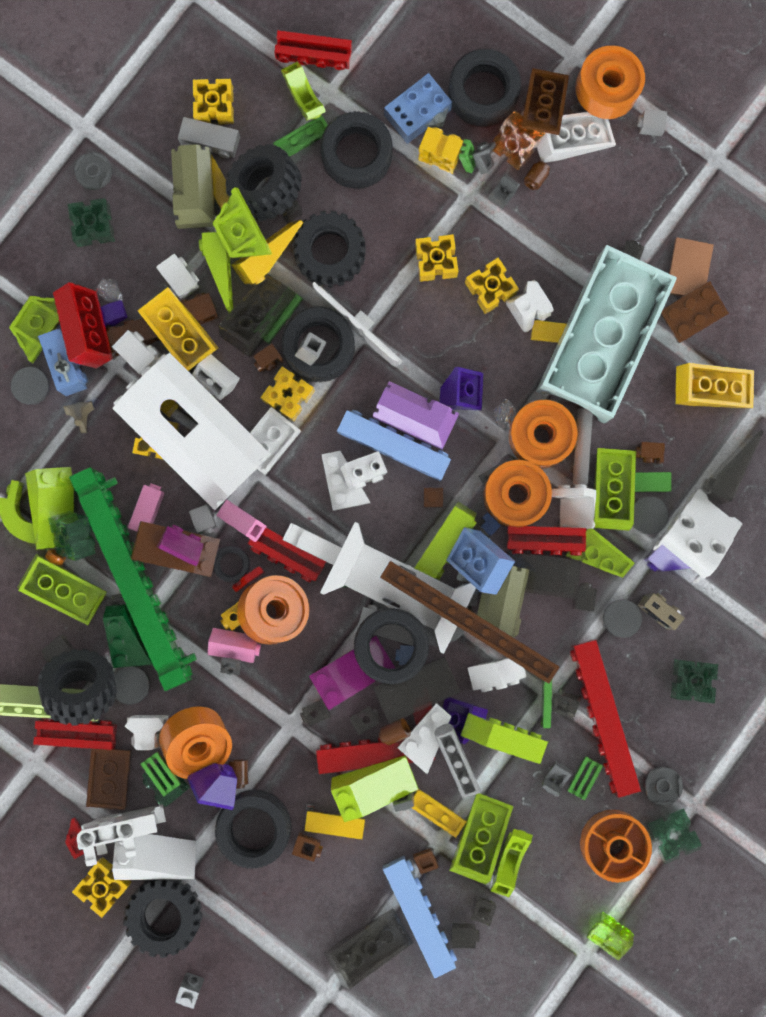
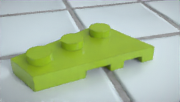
[565,529,635,578]

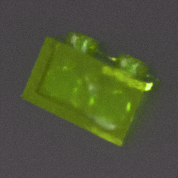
[587,912,634,961]

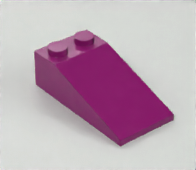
[157,525,203,566]
[309,636,395,710]

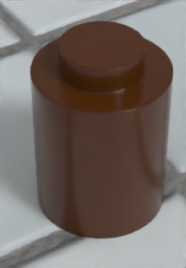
[379,718,411,746]
[228,759,249,789]

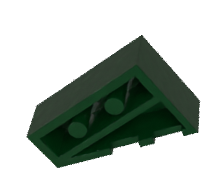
[103,604,152,668]

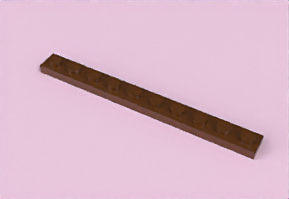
[380,561,560,684]

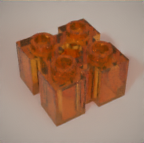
[492,111,545,171]

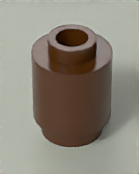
[524,161,550,190]

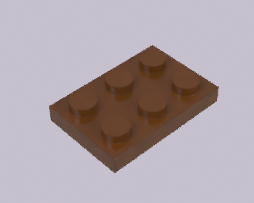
[661,281,729,344]
[86,749,132,810]

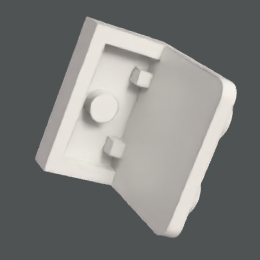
[552,484,596,529]

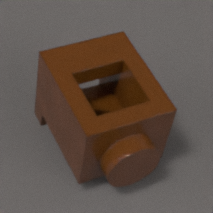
[253,343,284,372]
[635,442,665,464]
[292,832,323,862]

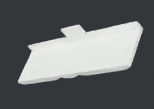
[312,282,403,368]

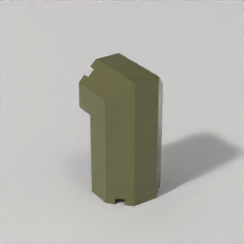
[171,144,215,229]
[477,566,529,637]

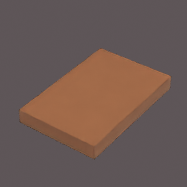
[669,237,714,297]

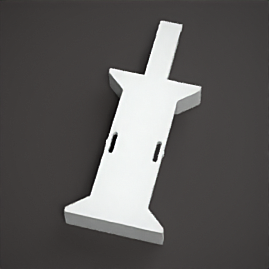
[283,522,476,654]

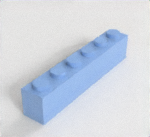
[337,410,451,482]
[383,856,457,978]

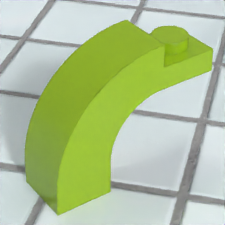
[281,62,326,121]
[0,480,36,544]
[491,829,533,897]

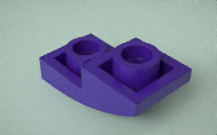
[100,300,128,327]

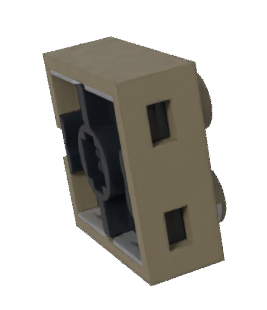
[637,593,685,630]

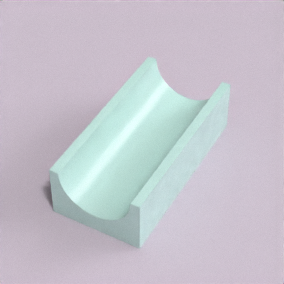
[536,245,677,423]

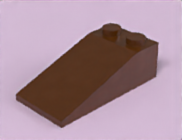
[521,68,569,135]
[131,521,220,577]

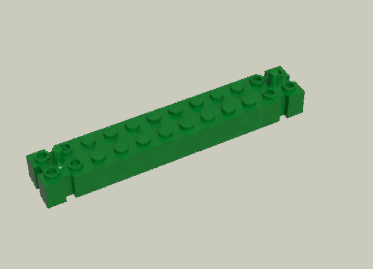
[69,467,197,691]

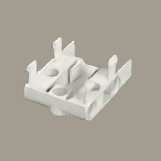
[653,489,742,583]
[77,804,166,866]

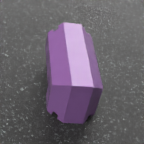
[373,381,459,450]

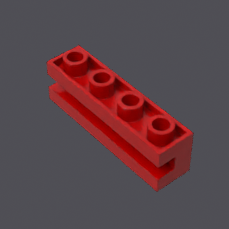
[274,30,352,70]
[507,526,586,556]
[248,528,327,583]
[33,718,117,750]

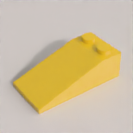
[231,220,303,285]
[138,287,219,371]
[675,363,754,408]

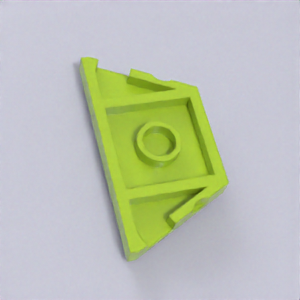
[213,187,272,258]
[9,296,60,363]

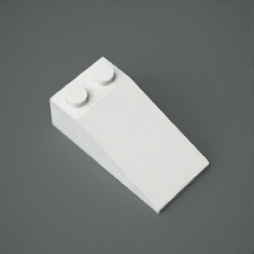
[532,112,616,162]
[112,834,196,880]

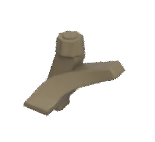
[63,401,94,433]

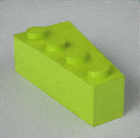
[414,501,477,580]
[461,713,548,764]

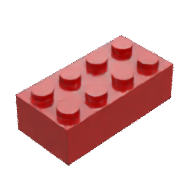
[53,282,113,369]

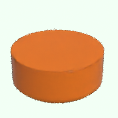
[45,549,66,565]

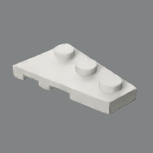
[322,451,370,511]
[398,703,451,774]

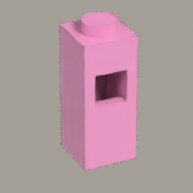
[128,483,165,532]
[216,500,267,542]
[208,628,261,663]

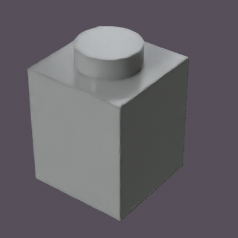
[637,109,667,136]
[294,332,326,366]
[189,504,217,535]

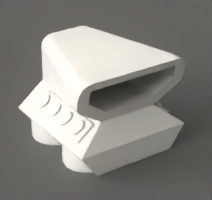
[506,280,553,332]
[125,715,169,750]

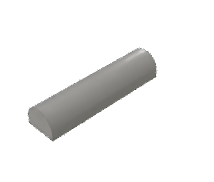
[572,408,593,486]
[434,724,481,798]

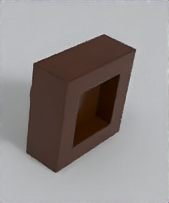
[424,488,443,507]
[413,848,439,874]

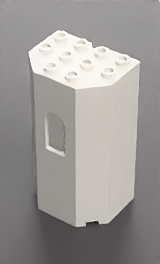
[113,353,271,510]

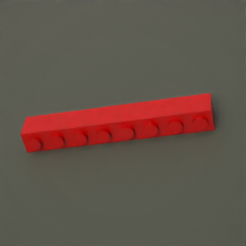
[570,639,641,798]

